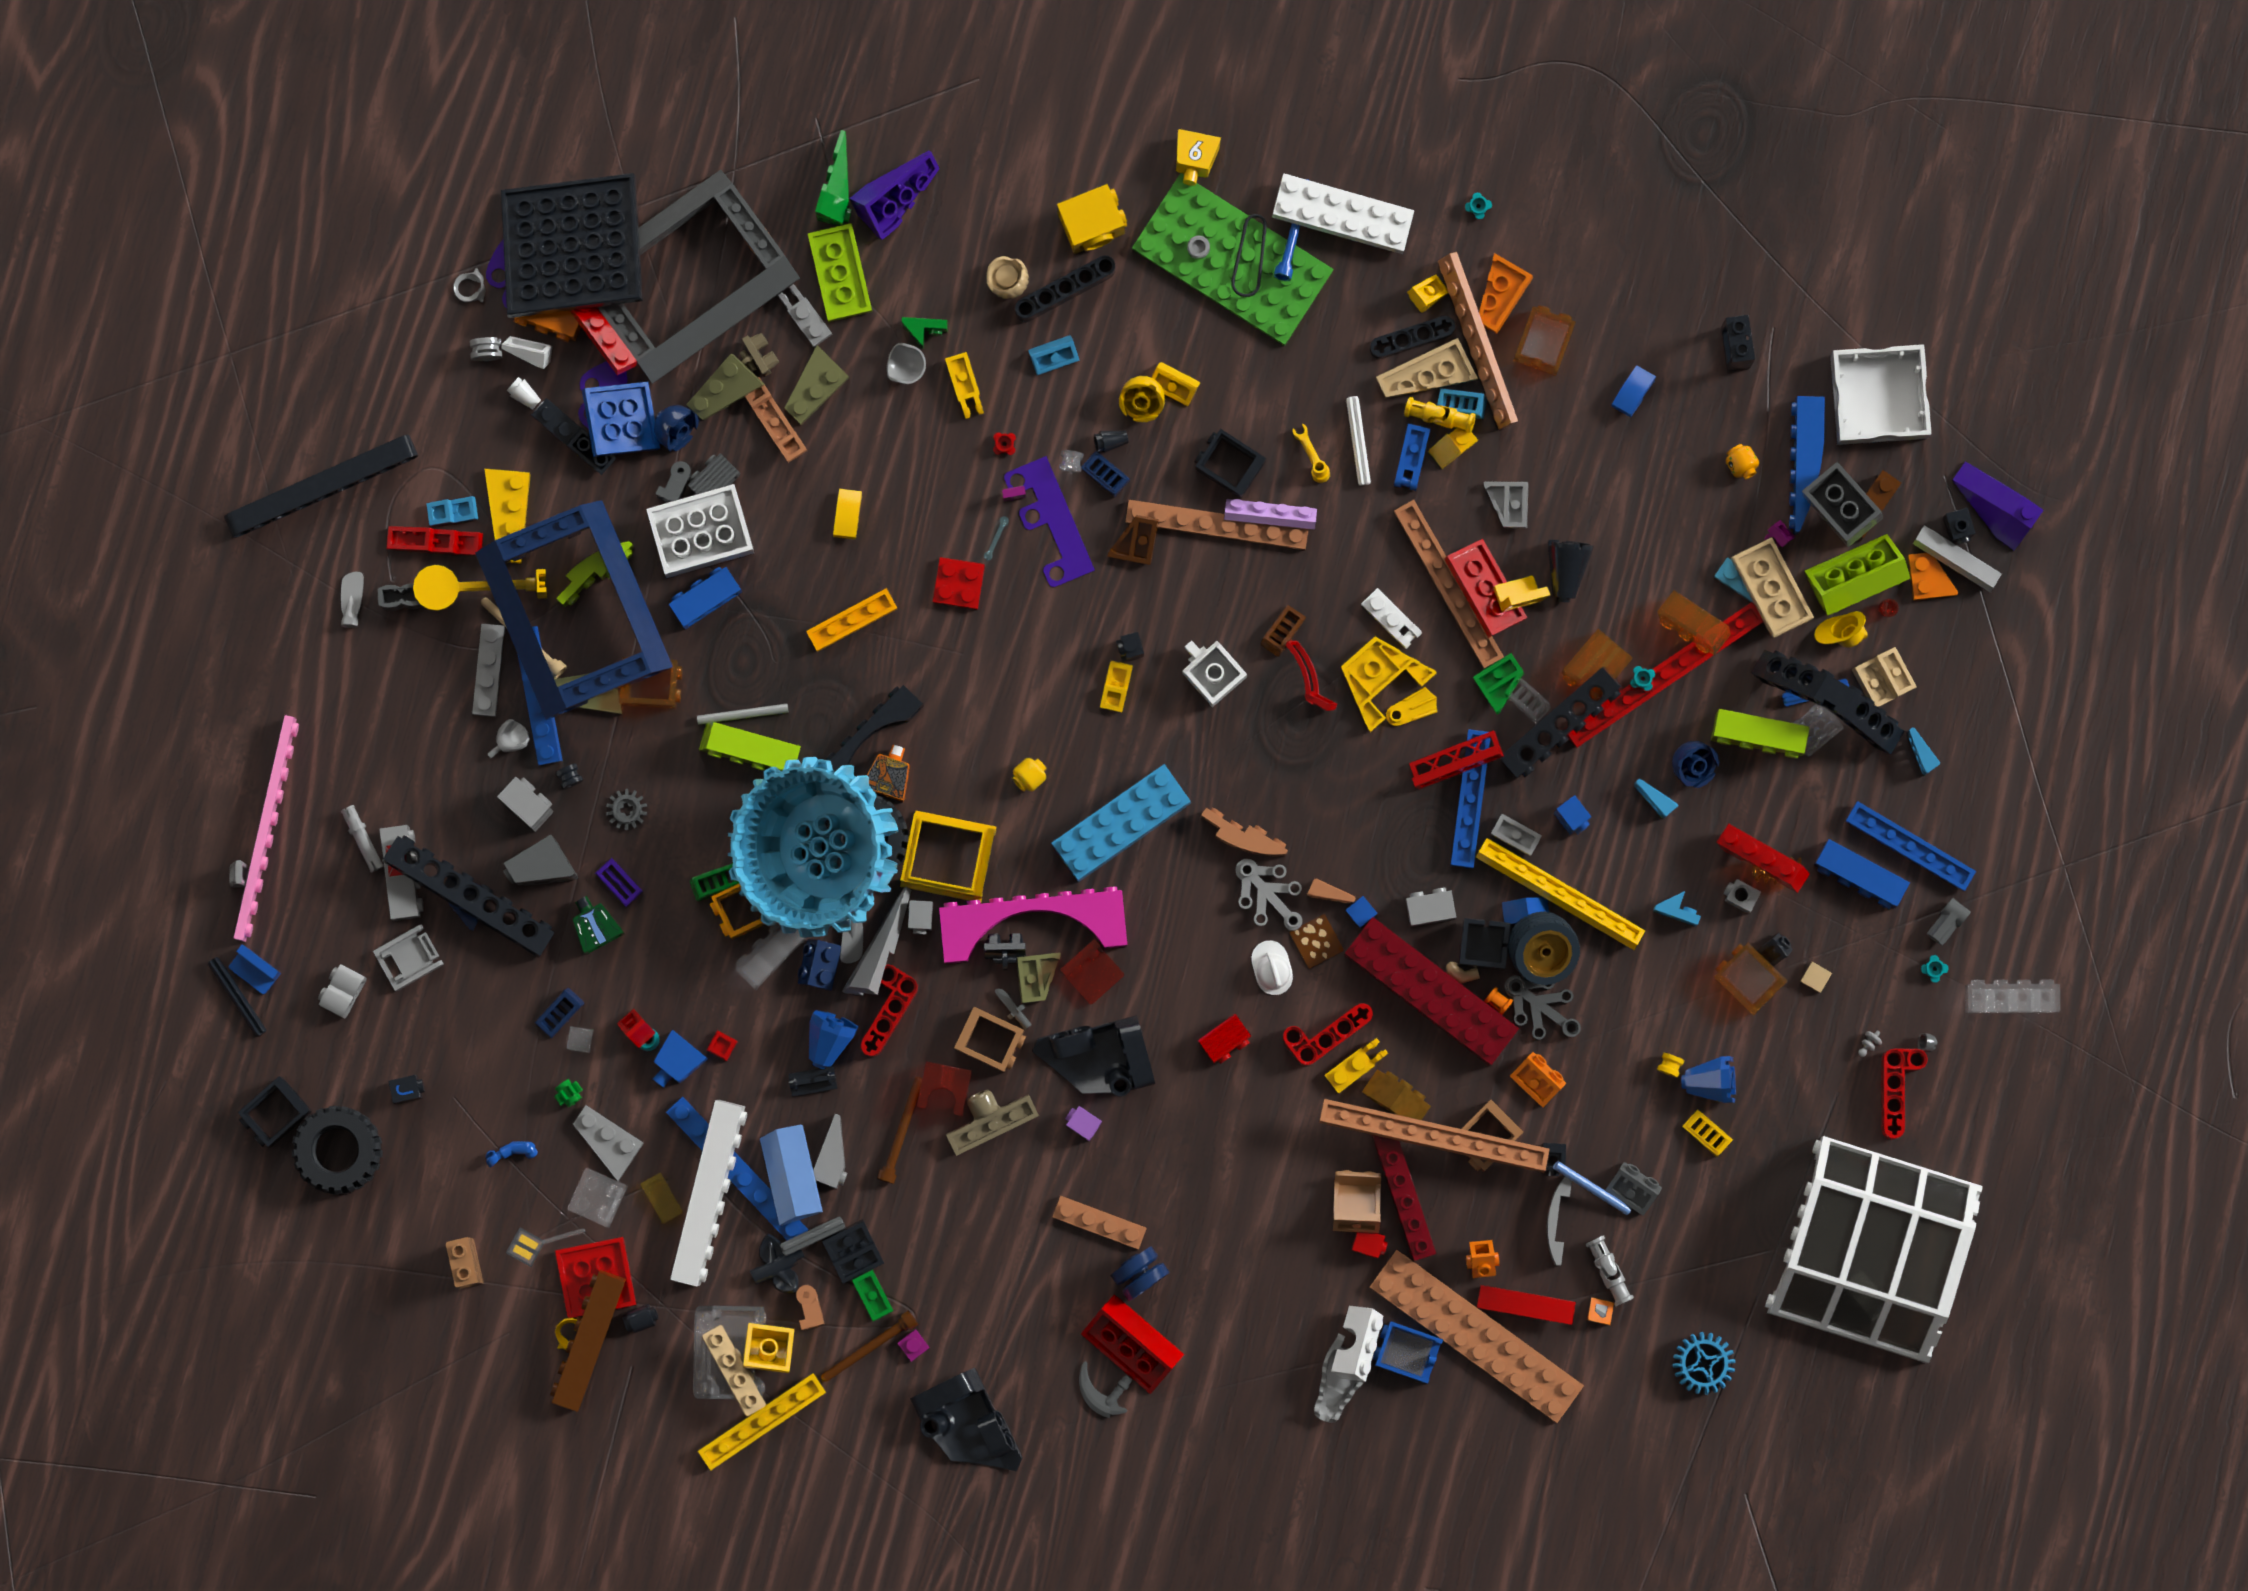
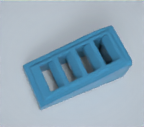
[1437,388,1487,419]
[1907,727,1940,776]
[1634,779,1679,819]

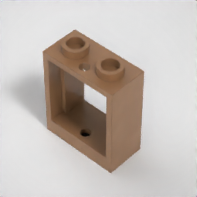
[954,1007,1026,1073]
[1460,1100,1523,1172]

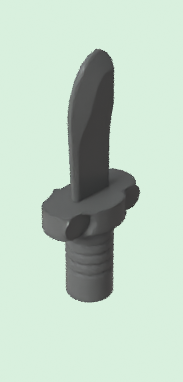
[995,989,1032,1030]

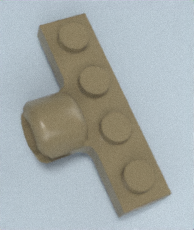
[946,1090,1039,1156]

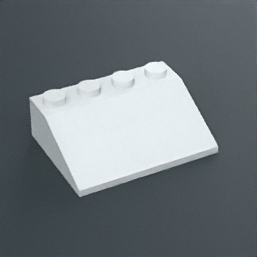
[646,484,754,578]

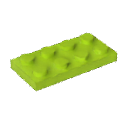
[808,223,872,322]

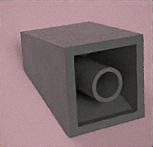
[503,835,579,887]

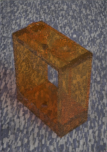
[620,657,682,708]

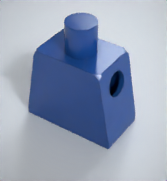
[653,1030,708,1088]

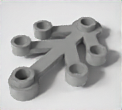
[1236,859,1302,931]

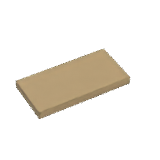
[1731,537,1814,639]

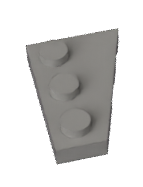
[573,1105,644,1182]

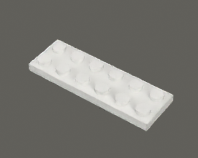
[1272,174,1414,254]

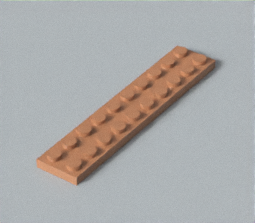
[1370,1250,1584,1423]

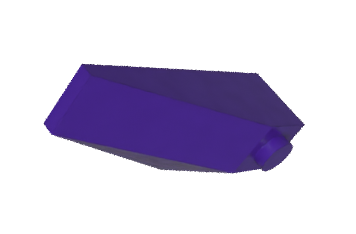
[849,150,940,240]
[1952,461,2044,551]

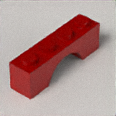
[1716,823,1810,893]

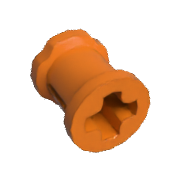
[1484,986,1513,1015]

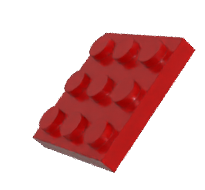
[555,1237,637,1318]

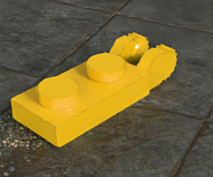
[945,352,984,419]
[1324,1038,1388,1094]

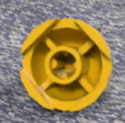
[1119,376,1165,422]

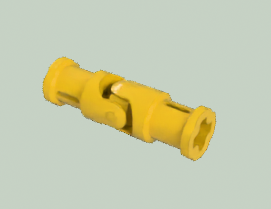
[1404,397,1476,433]

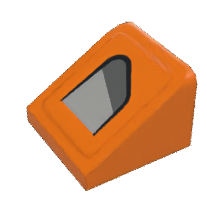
[1587,1298,1614,1325]

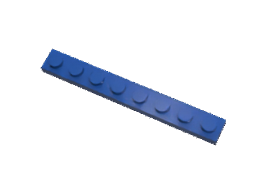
[666,1097,809,1241]

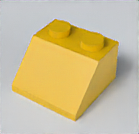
[743,1323,794,1373]

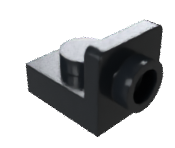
[1753,932,1792,971]

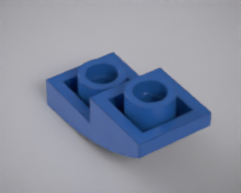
[1611,366,1656,417]

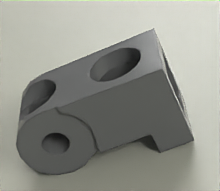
[656,461,692,503]

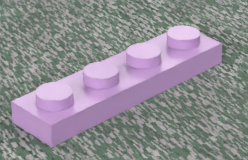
[1224,499,1317,530]

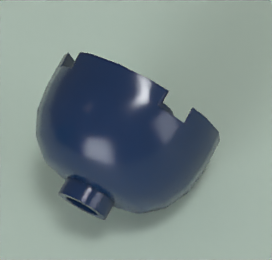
[654,405,699,451]
[1672,741,1719,788]

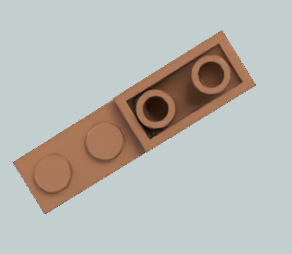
[1201,807,1288,857]

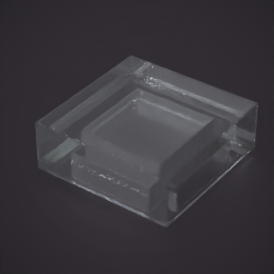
[567,1026,594,1053]

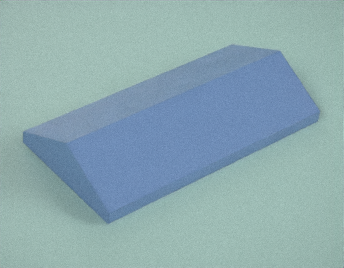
[760,1125,823,1226]

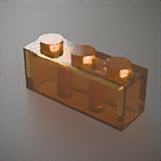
[1658,590,1731,656]

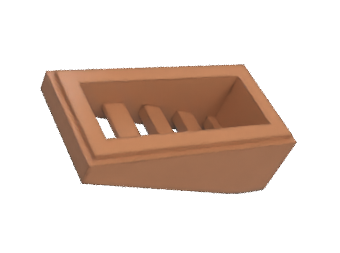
[1307,878,1356,904]

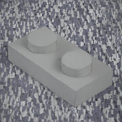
[1491,814,1542,856]

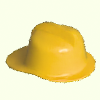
[1814,611,1868,648]

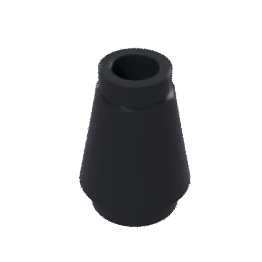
[1094,430,1129,453]

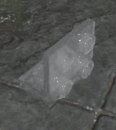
[568,1168,628,1228]

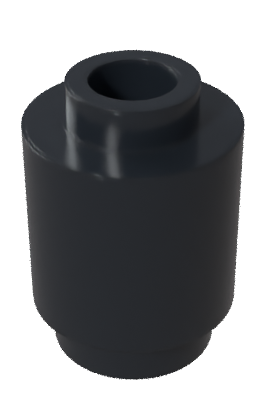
[623,1304,659,1333]

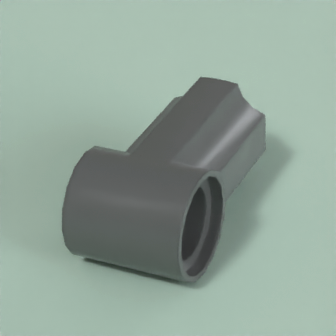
[1927,898,1971,946]

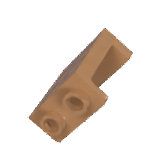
[1333,1170,1381,1233]
[446,1237,484,1289]

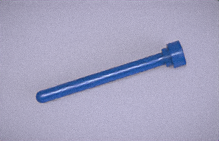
[1273,179,1310,281]

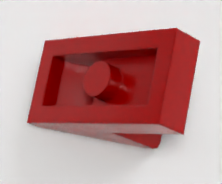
[617,1009,655,1048]

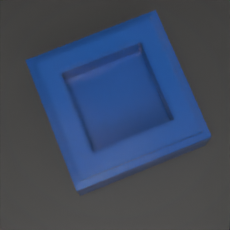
[1345,896,1378,928]

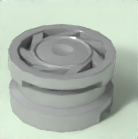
[469,337,502,361]

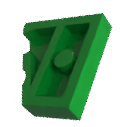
[1473,653,1524,715]

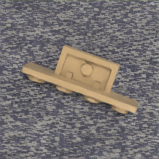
[702,1325,766,1416]

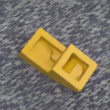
[833,489,862,540]
[1100,661,1133,712]

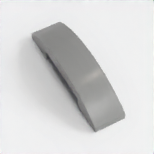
[1546,1176,1572,1266]

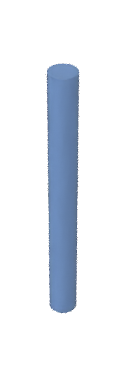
[1553,1161,1631,1215]

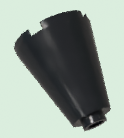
[1548,539,1594,602]

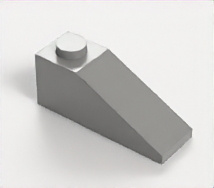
[813,1114,848,1189]

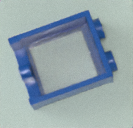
[1372,1321,1443,1384]

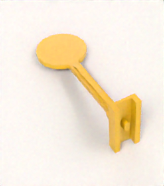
[413,565,547,611]

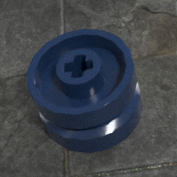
[1110,1246,1170,1302]

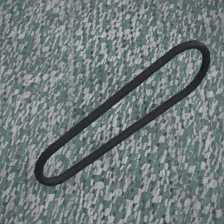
[1231,214,1267,297]

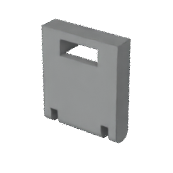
[373,924,444,992]

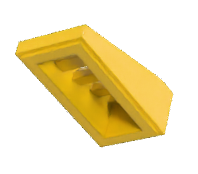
[1682,1109,1733,1157]

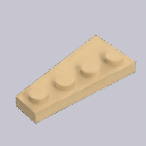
[1376,338,1478,398]

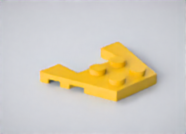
[1341,637,1437,733]

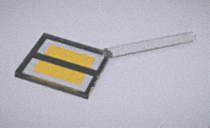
[506,1228,585,1267]

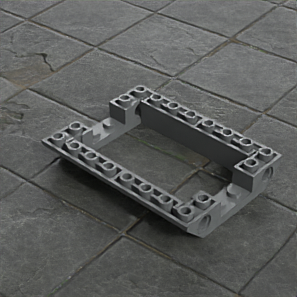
[598,169,800,384]

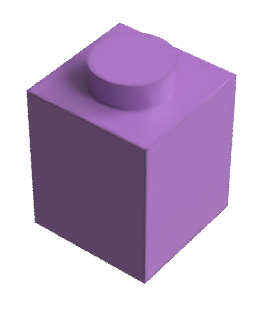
[1065,1106,1102,1141]

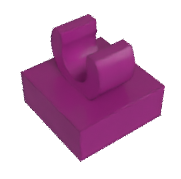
[1764,520,1795,548]

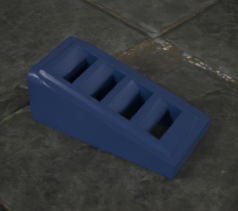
[1081,451,1130,498]
[535,988,585,1038]

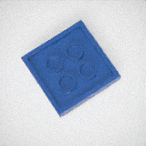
[582,382,660,457]

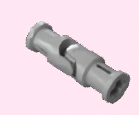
[1585,1235,1634,1307]

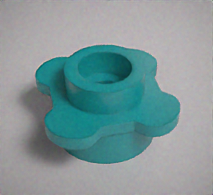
[1465,192,1492,220]
[1630,666,1655,691]
[1921,955,1949,983]

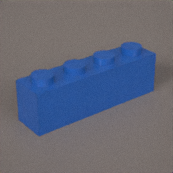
[1814,839,1910,910]

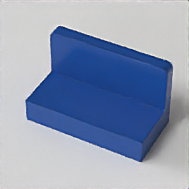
[229,944,281,994]

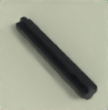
[208,957,266,1037]

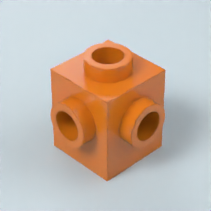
[1466,1240,1499,1278]

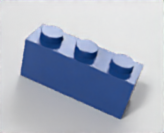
[669,567,742,630]

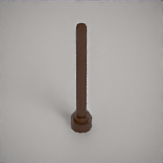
[877,1076,923,1184]
[821,1310,919,1382]

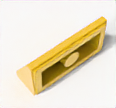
[1152,362,1200,406]

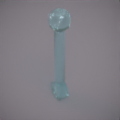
[984,516,1009,560]

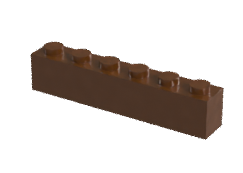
[550,1270,626,1412]

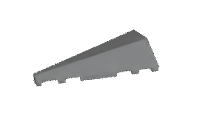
[842,887,911,995]

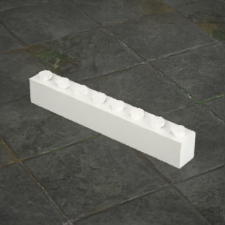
[670,1100,747,1286]

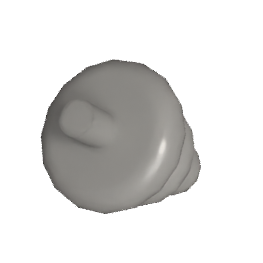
[1858,1030,1882,1057]

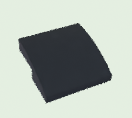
[822,1219,884,1284]

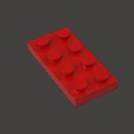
[1444,539,1527,638]

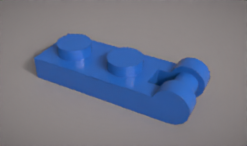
[1394,424,1430,491]

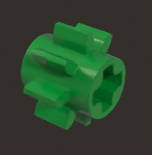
[554,1079,583,1108]

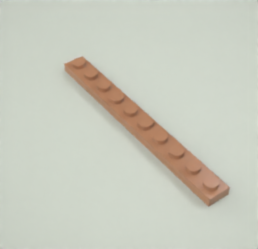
[1319,1099,1549,1173]

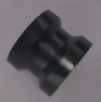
[555,763,584,790]

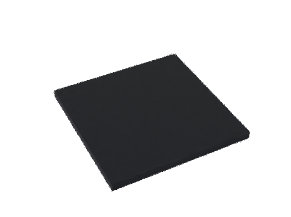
[501,173,643,318]

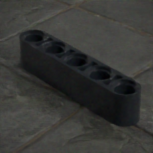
[1015,255,1116,322]

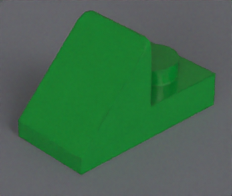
[902,317,948,349]

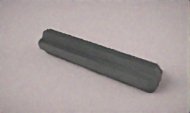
[780,1217,845,1256]

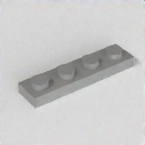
[472,624,505,717]

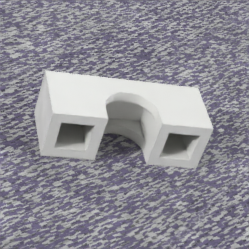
[1331,1306,1383,1382]

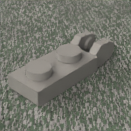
[778,284,832,347]

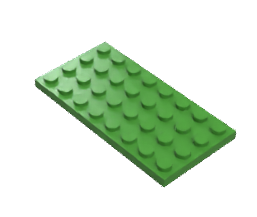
[1132,173,1334,346]

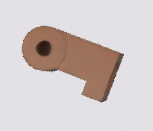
[796,1285,825,1330]

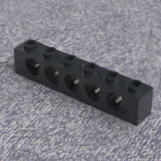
[1500,666,1622,778]

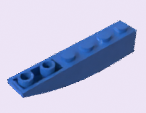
[1789,396,1825,535]

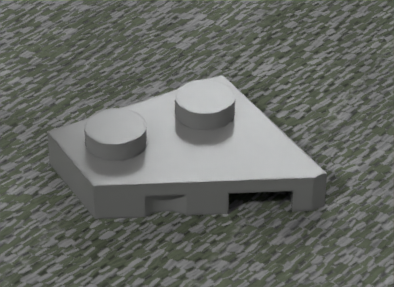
[1484,482,1528,528]

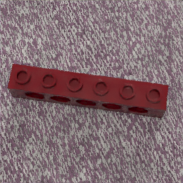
[1372,1135,1436,1262]

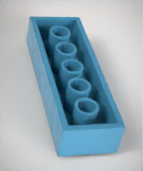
[1052,764,1191,882]

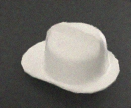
[1251,941,1293,995]

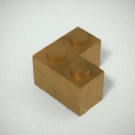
[1362,1069,1431,1120]

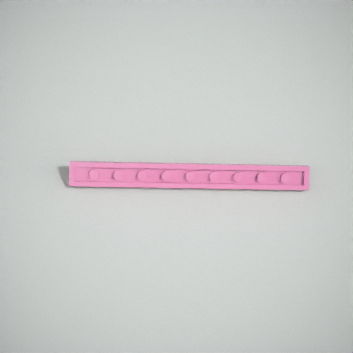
[234,715,299,942]

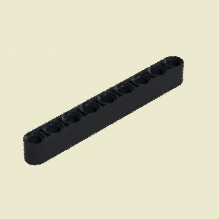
[224,435,418,538]

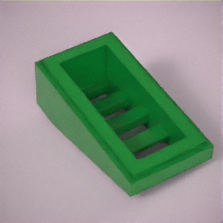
[689,863,739,902]

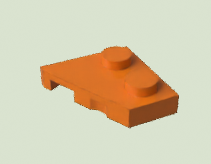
[1908,553,1958,601]

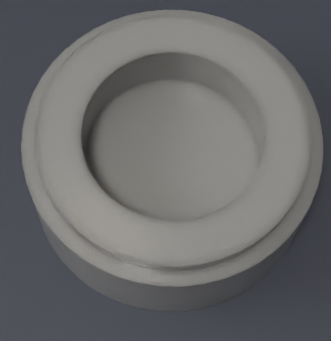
[1187,236,1210,259]

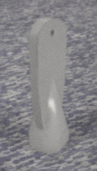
[341,572,364,628]
[840,921,863,963]

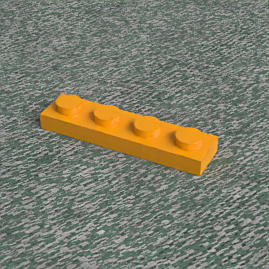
[806,588,897,652]

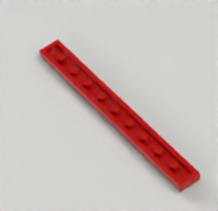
[1564,602,1764,748]

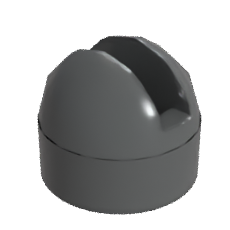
[1918,1033,1938,1052]

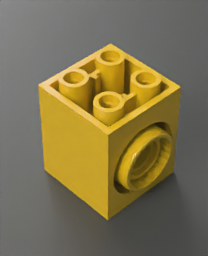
[1057,184,1127,254]

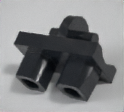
[984,933,1026,971]

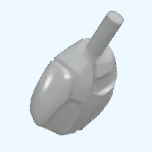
[488,719,529,758]

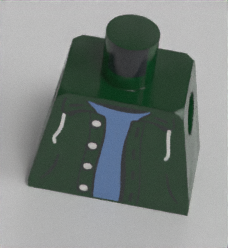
[573,896,625,955]

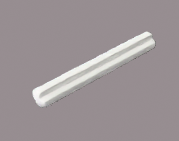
[1346,396,1371,486]

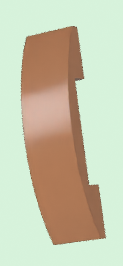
[745,377,807,463]

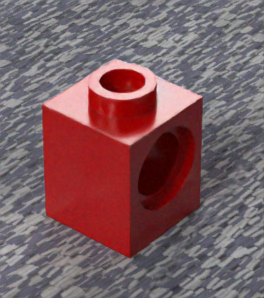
[1351,1232,1388,1259]

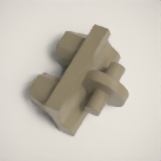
[740,333,779,376]

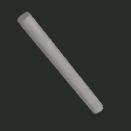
[697,704,789,725]

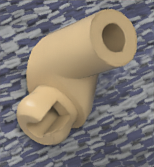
[1446,962,1480,984]

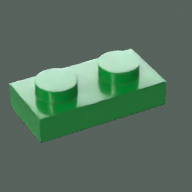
[852,1270,894,1321]

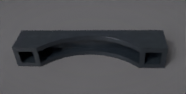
[825,685,924,772]

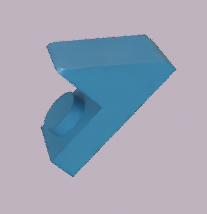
[1653,891,1701,926]

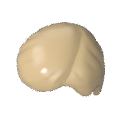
[987,256,1029,299]

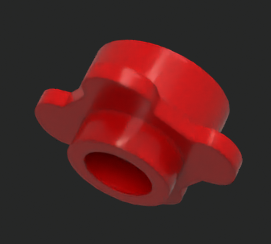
[993,432,1016,455]

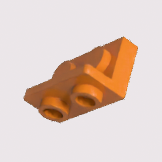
[1510,1052,1566,1107]

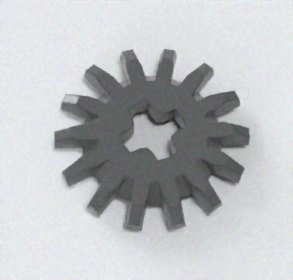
[606,789,647,830]

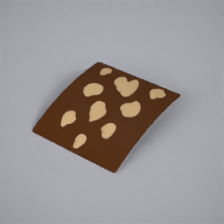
[1290,914,1344,969]

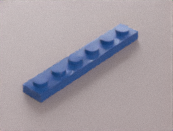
[518,626,563,765]
[1450,729,1490,868]
[1845,801,1976,892]

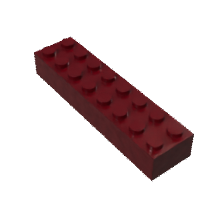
[1344,917,1519,1066]

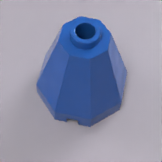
[809,1010,858,1069]
[1681,1056,1736,1103]

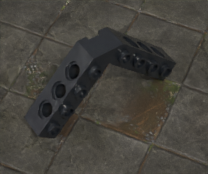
[1751,650,1905,755]

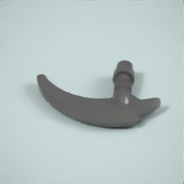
[1079,1362,1133,1418]

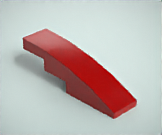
[386,526,483,556]
[1477,1285,1576,1325]

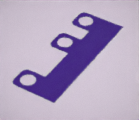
[1004,456,1095,587]

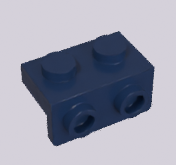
[798,939,842,991]

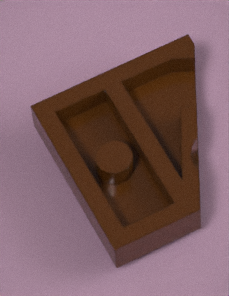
[1107,515,1159,565]

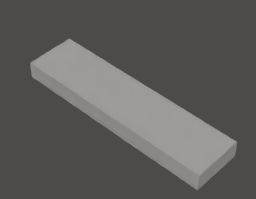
[1913,525,2001,592]

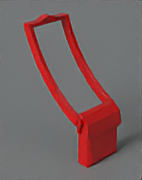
[1286,640,1337,711]

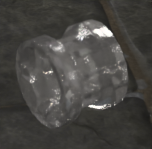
[1059,450,1084,473]

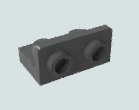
[1606,1162,1662,1216]

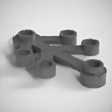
[1504,975,1581,1040]

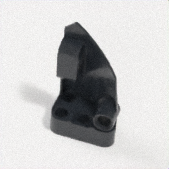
[910,1368,1023,1471]

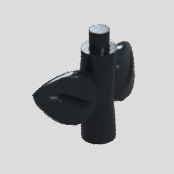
[750,1234,805,1294]

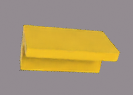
[1493,576,1550,612]

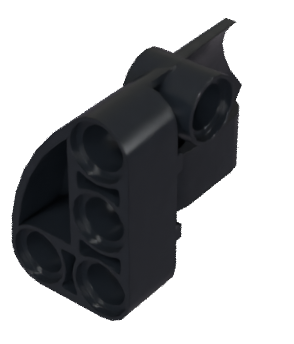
[1032,1015,1155,1097]

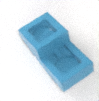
[426,496,478,526]

